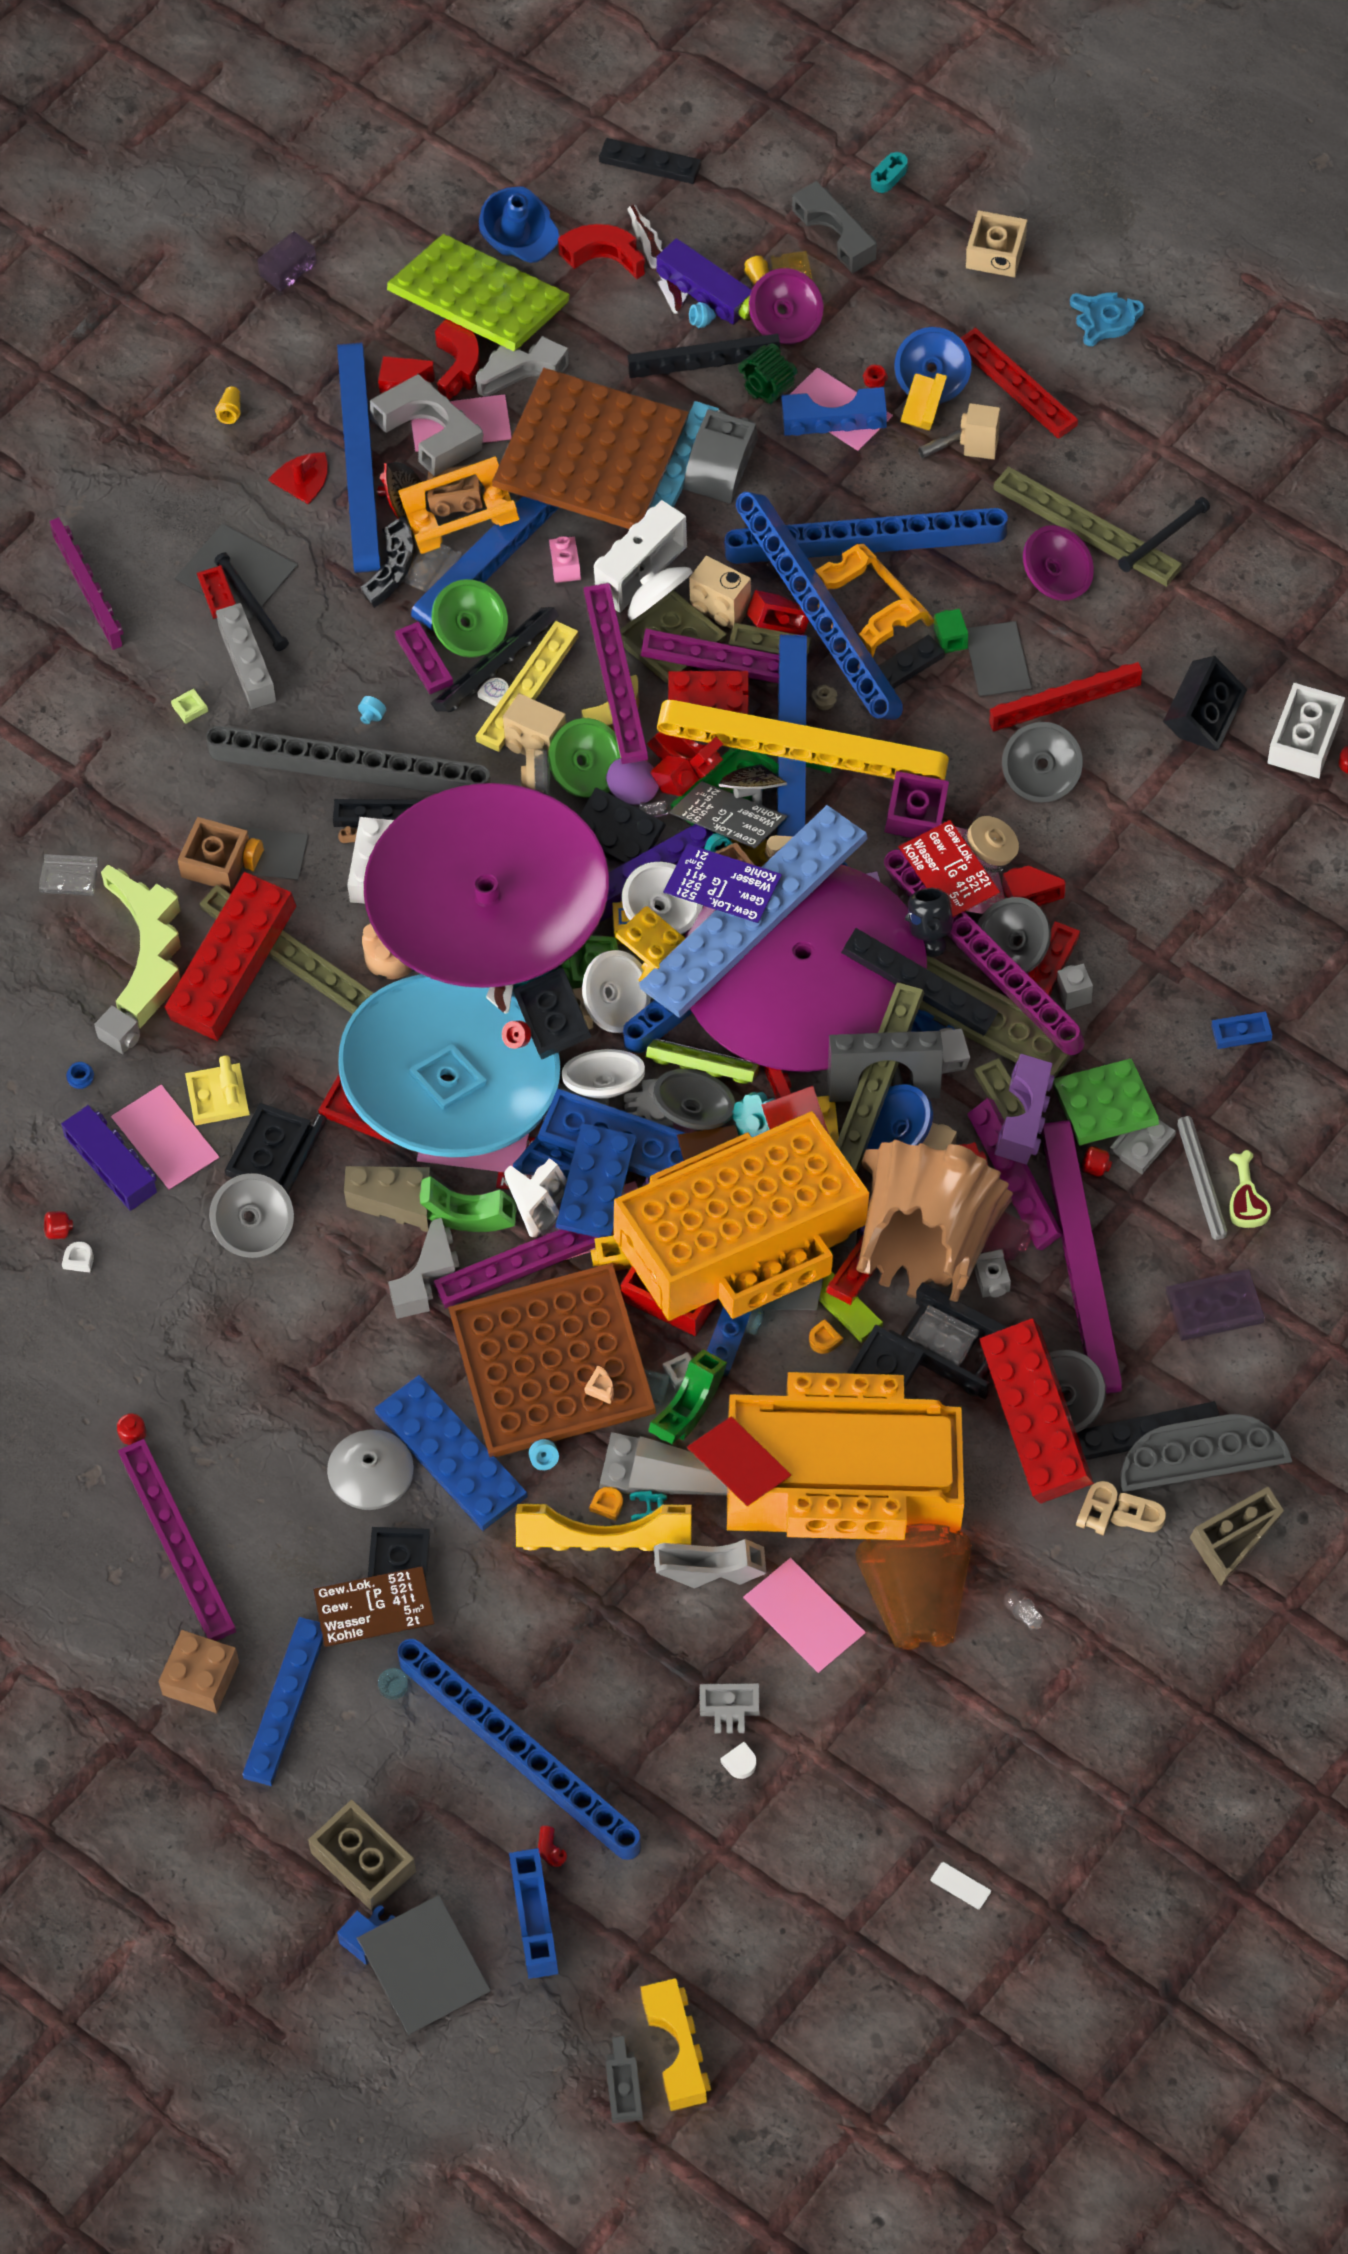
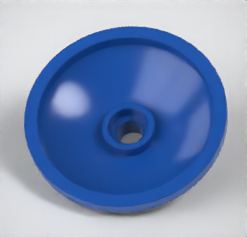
[894,327,971,404]
[866,1084,933,1150]

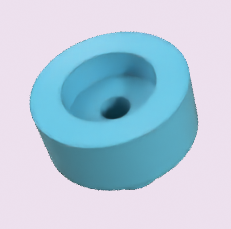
[358,696,386,724]
[529,1439,559,1470]

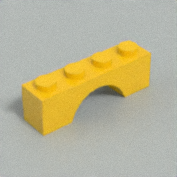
[641,1978,711,2111]

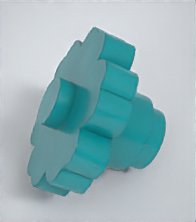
[732,1092,775,1138]

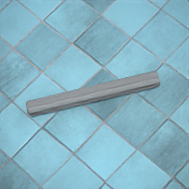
[1177,1116,1227,1240]

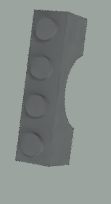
[792,181,877,273]

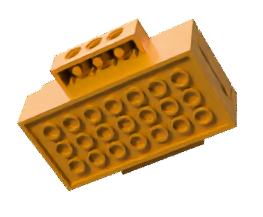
[614,1111,869,1321]
[727,1372,964,1540]

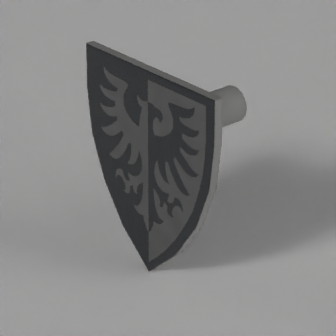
[719,764,787,806]

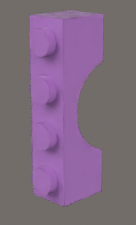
[994,1054,1054,1165]

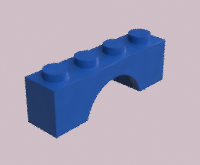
[782,387,887,436]
[509,1848,558,1979]

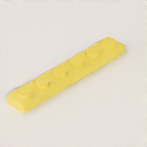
[476,621,579,752]

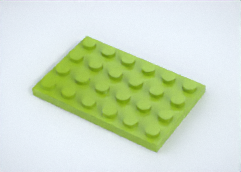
[387,234,569,352]

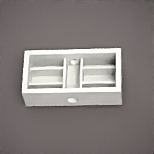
[594,500,687,613]

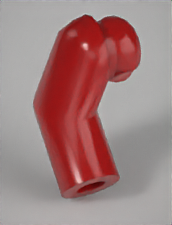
[538,1826,567,1867]

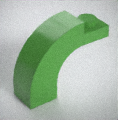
[420,1177,516,1232]

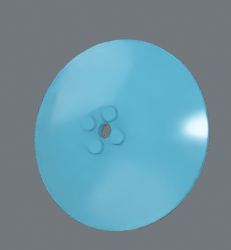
[338,974,560,1157]

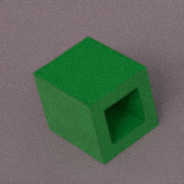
[934,608,968,654]

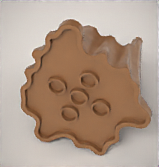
[856,1140,1013,1302]

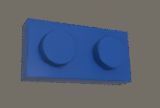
[1211,1011,1272,1049]

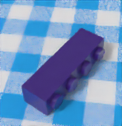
[656,238,752,325]
[61,1105,157,1211]

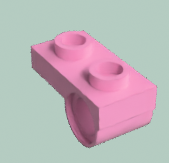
[549,536,581,583]

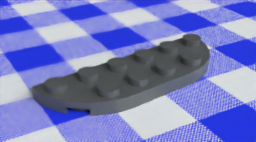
[1120,1414,1292,1493]

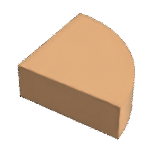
[585,1366,614,1404]

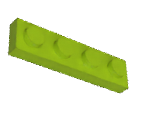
[646,1040,760,1084]

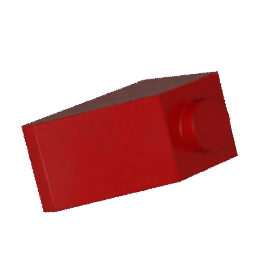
[378,356,435,394]
[747,590,809,635]
[1002,866,1066,906]

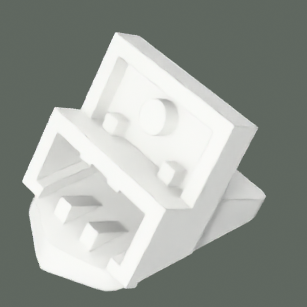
[505,1158,567,1237]

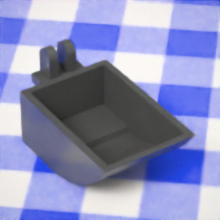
[683,409,758,504]

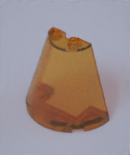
[855,1524,972,1650]

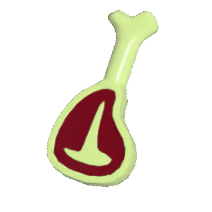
[1229,1150,1271,1228]

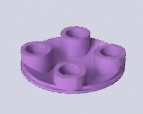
[606,758,659,806]

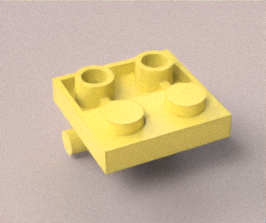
[185,1056,250,1126]

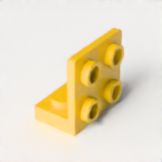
[616,906,686,981]

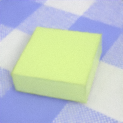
[171,688,208,724]

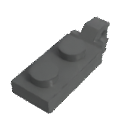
[606,2036,643,2124]

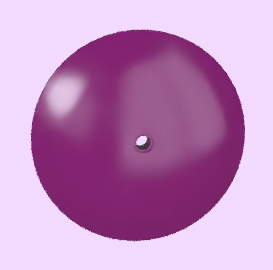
[364,783,609,988]
[685,865,927,1072]

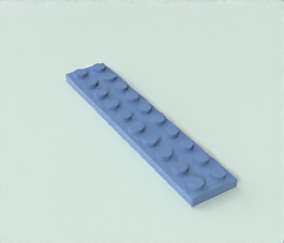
[639,805,868,1018]

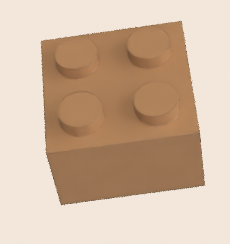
[178,817,249,891]
[159,1630,239,1713]

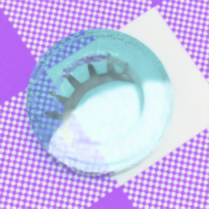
[745,1307,765,1336]
[378,1668,408,1700]

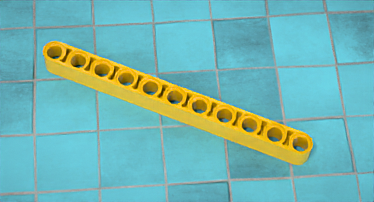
[657,700,949,780]

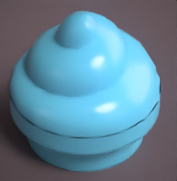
[689,302,716,328]

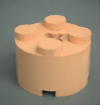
[362,923,413,980]

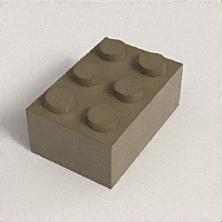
[308,1799,416,1912]

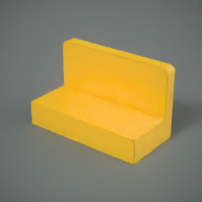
[901,373,947,431]

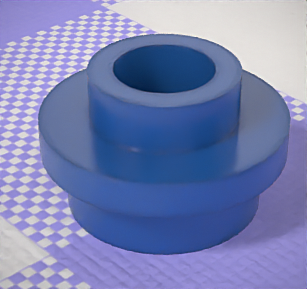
[66,1062,94,1089]

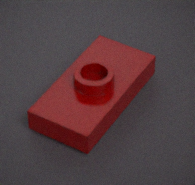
[197,565,236,619]

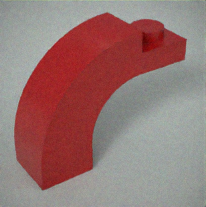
[558,224,645,279]
[435,319,480,400]
[647,731,723,779]

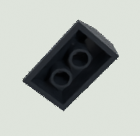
[1163,655,1247,751]

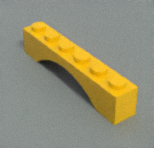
[516,1504,692,1551]

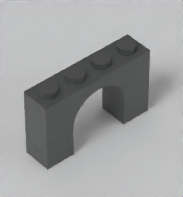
[827,1031,943,1102]

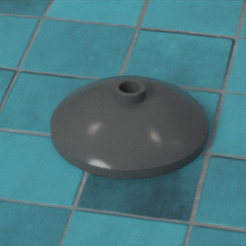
[1002,722,1083,803]
[977,897,1051,973]
[653,1069,735,1130]
[1049,1350,1106,1433]

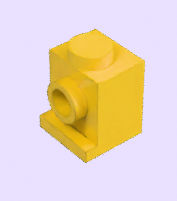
[590,1235,632,1272]

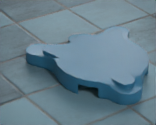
[1070,292,1144,346]

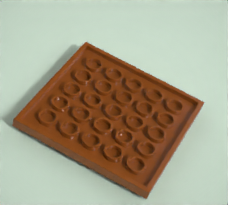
[492,367,689,529]
[448,1263,656,1457]

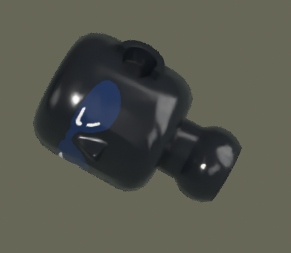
[905,888,953,957]

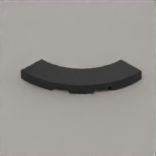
[360,516,415,608]

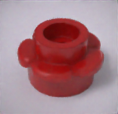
[863,365,888,388]

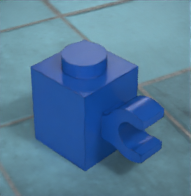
[337,1905,395,1965]

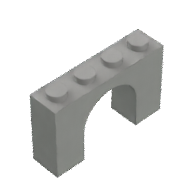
[370,374,483,476]

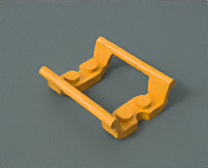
[398,456,520,554]
[815,544,934,657]

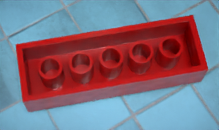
[165,872,297,1041]
[979,1318,1094,1504]

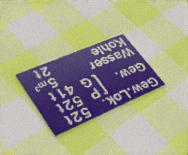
[663,844,782,923]

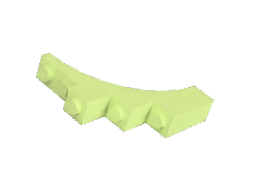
[101,865,181,1029]

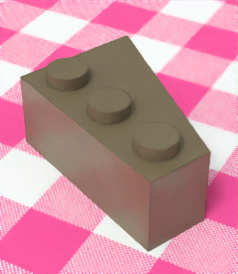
[344,1166,431,1232]
[1190,1486,1284,1586]

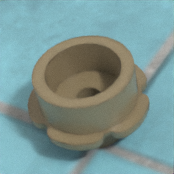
[811,685,837,710]

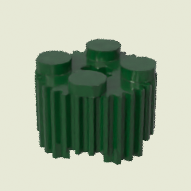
[738,343,798,405]

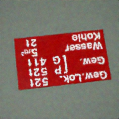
[898,820,1001,917]

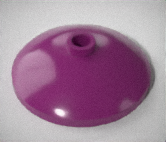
[749,268,823,344]
[1023,525,1094,601]

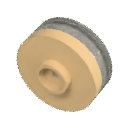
[521,749,551,796]
[962,816,1019,873]

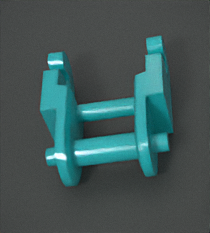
[630,1491,667,1522]

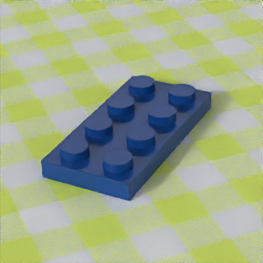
[556,1123,636,1238]

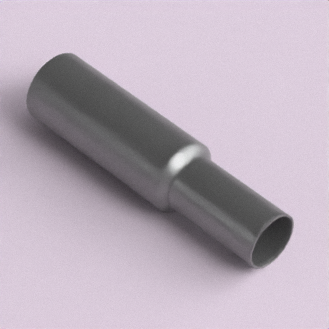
[918,430,961,458]

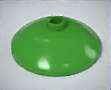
[431,579,508,658]
[548,718,620,798]

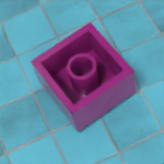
[884,771,949,838]

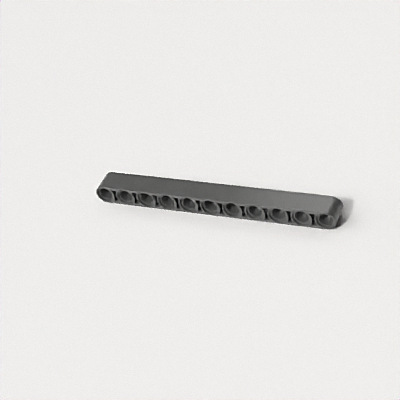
[206,726,491,793]

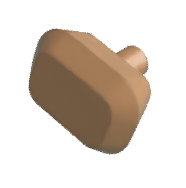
[338,826,357,843]

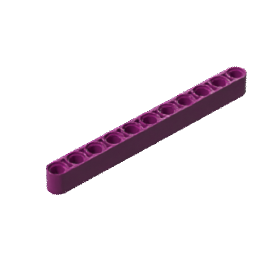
[884,849,1085,1055]
[1041,1120,1122,1394]

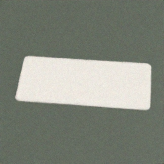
[931,1862,991,1909]

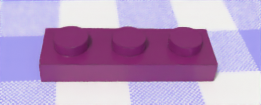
[395,622,453,695]

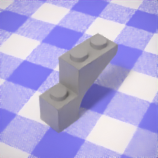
[475,337,569,396]
[388,1218,460,1319]
[654,1539,766,1589]

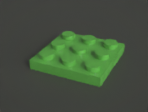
[1053,1058,1159,1145]

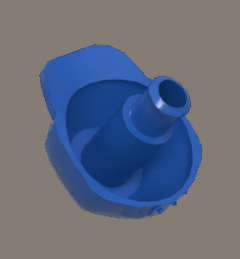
[479,187,559,263]

